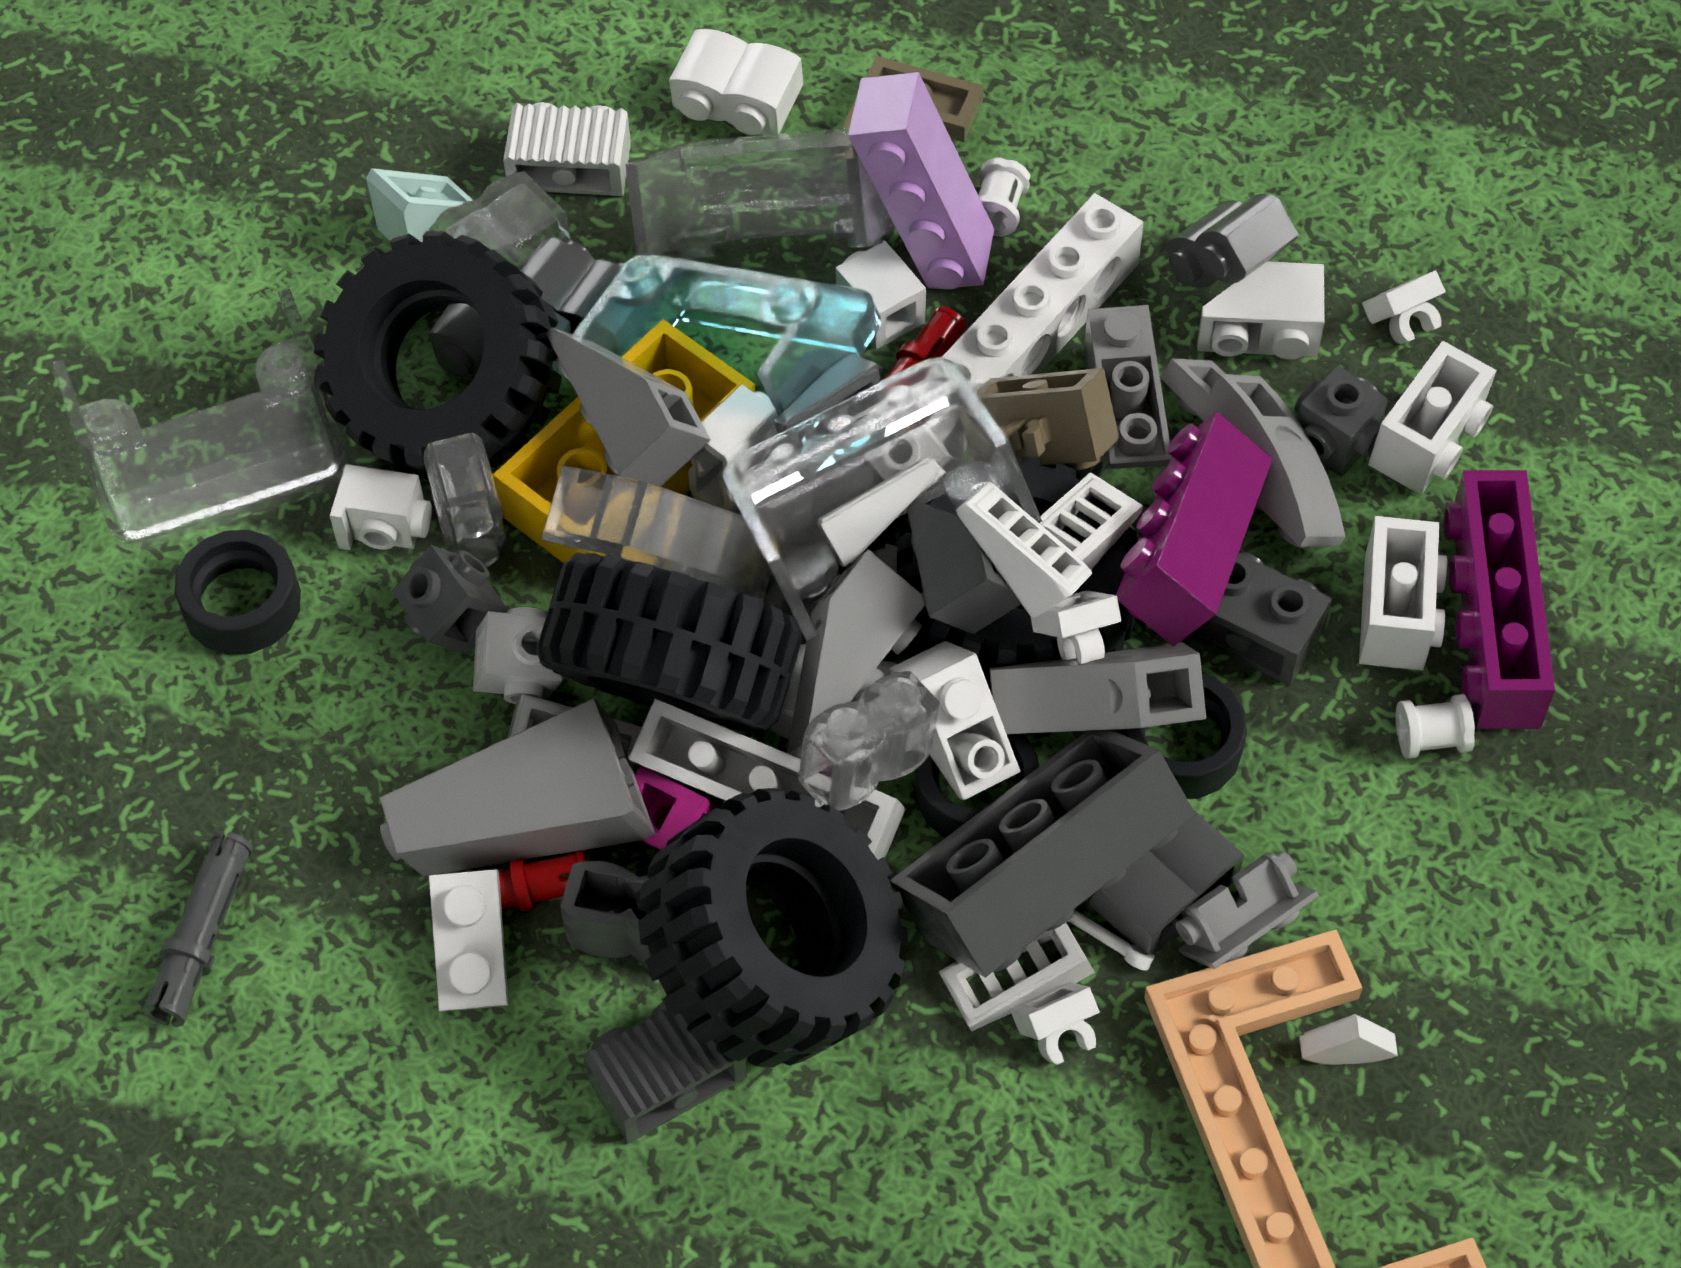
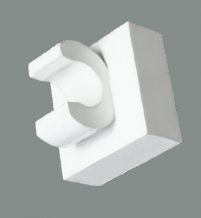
[1362,270,1446,344]
[1030,590,1121,664]
[1010,982,1100,1065]

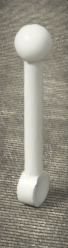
[1068,910,1155,971]

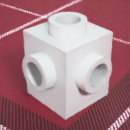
[473,607,569,704]

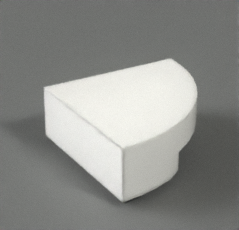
[1299,1014,1398,1065]

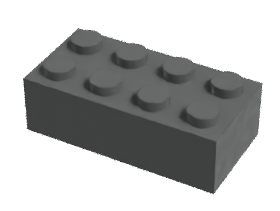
[890,730,1196,978]

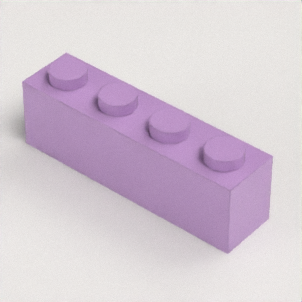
[848,72,994,289]

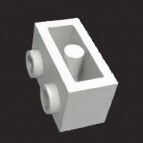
[1368,341,1497,495]
[1359,516,1447,671]

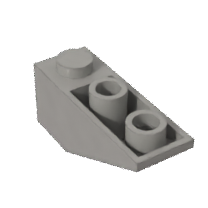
[1084,305,1172,469]
[546,328,711,488]
[787,549,925,758]
[989,642,1206,734]

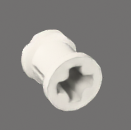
[978,157,1030,237]
[1396,694,1475,759]

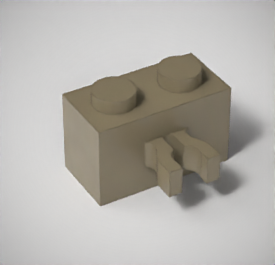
[966,368,1119,471]

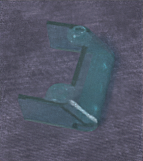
[573,255,881,443]

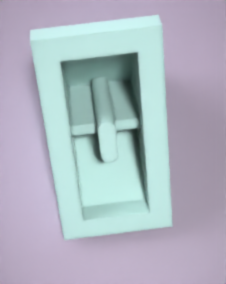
[366,168,484,242]

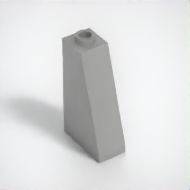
[380,698,656,876]

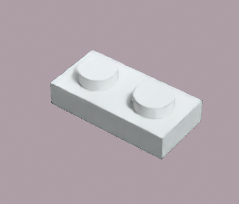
[429,869,509,1012]

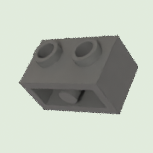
[1189,551,1332,686]

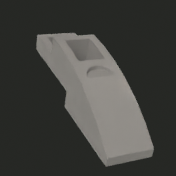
[1161,359,1346,549]

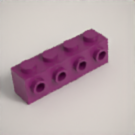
[1116,411,1272,647]
[1443,470,1555,729]

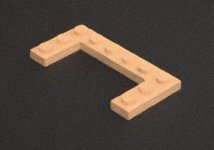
[1144,929,1487,1268]

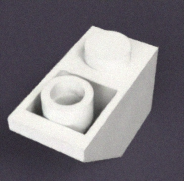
[1197,261,1325,359]
[889,641,1020,800]

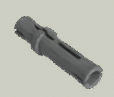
[142,831,253,1027]

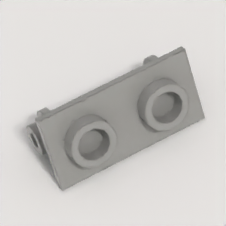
[1176,851,1319,969]

